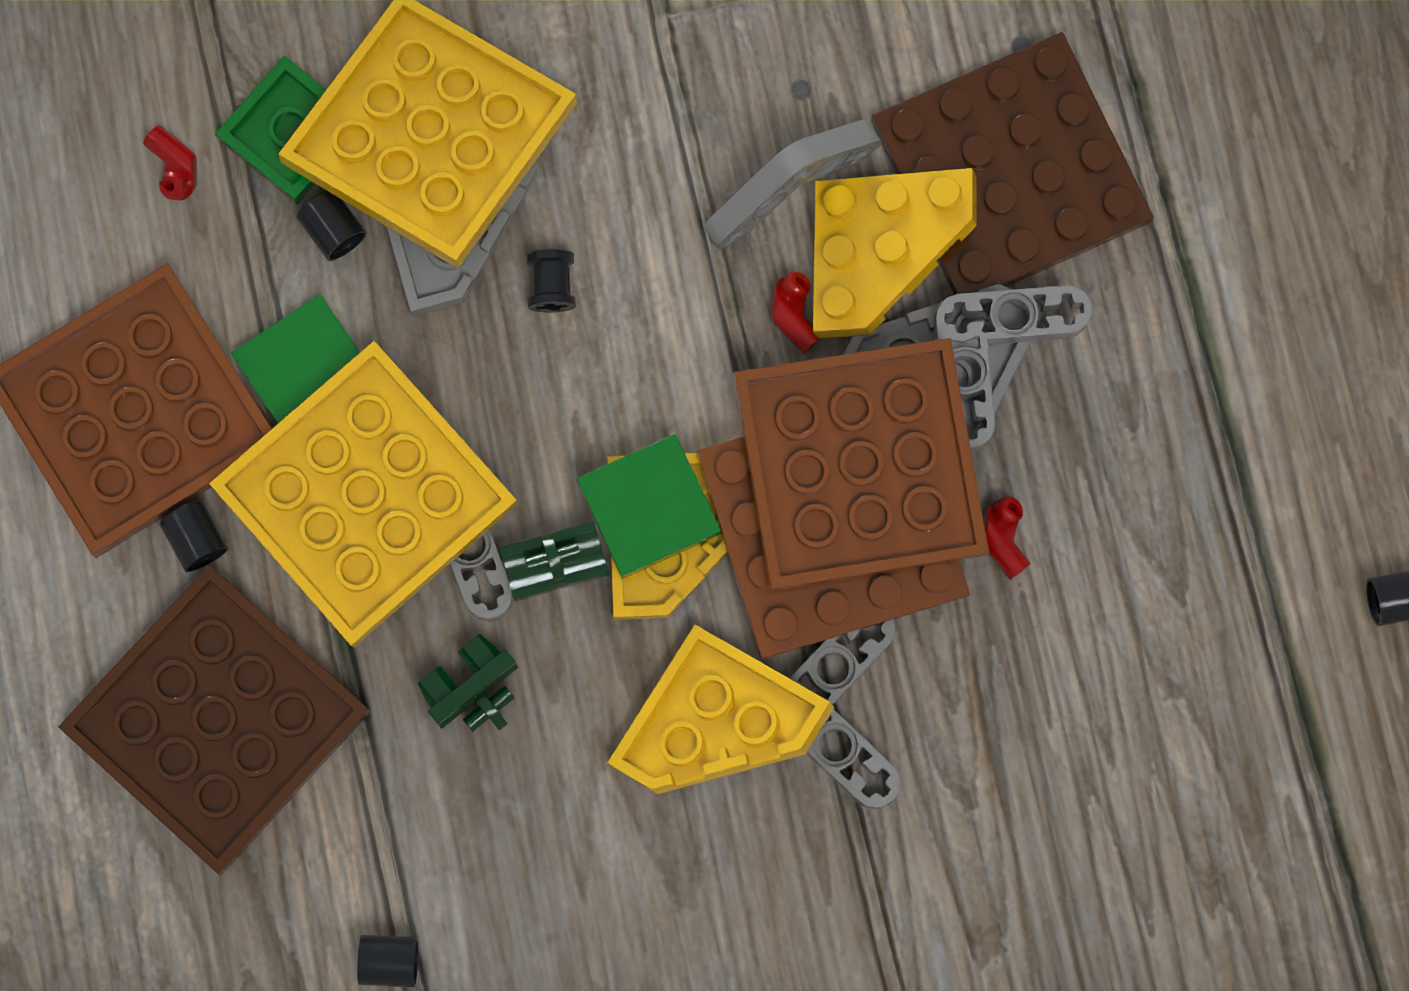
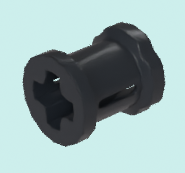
[527,249,576,313]

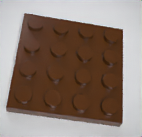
[871,32,1154,295]
[58,565,371,875]

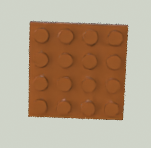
[0,263,272,558]
[733,338,989,591]
[696,436,970,660]

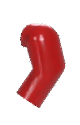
[143,125,197,201]
[771,271,821,354]
[984,496,1031,580]

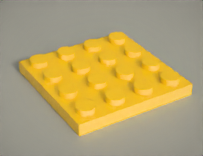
[278,0,577,269]
[209,341,519,648]

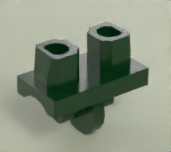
[499,521,609,602]
[417,634,518,732]

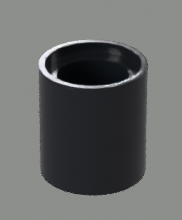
[296,191,367,261]
[159,501,229,572]
[1366,571,1409,626]
[357,935,418,987]

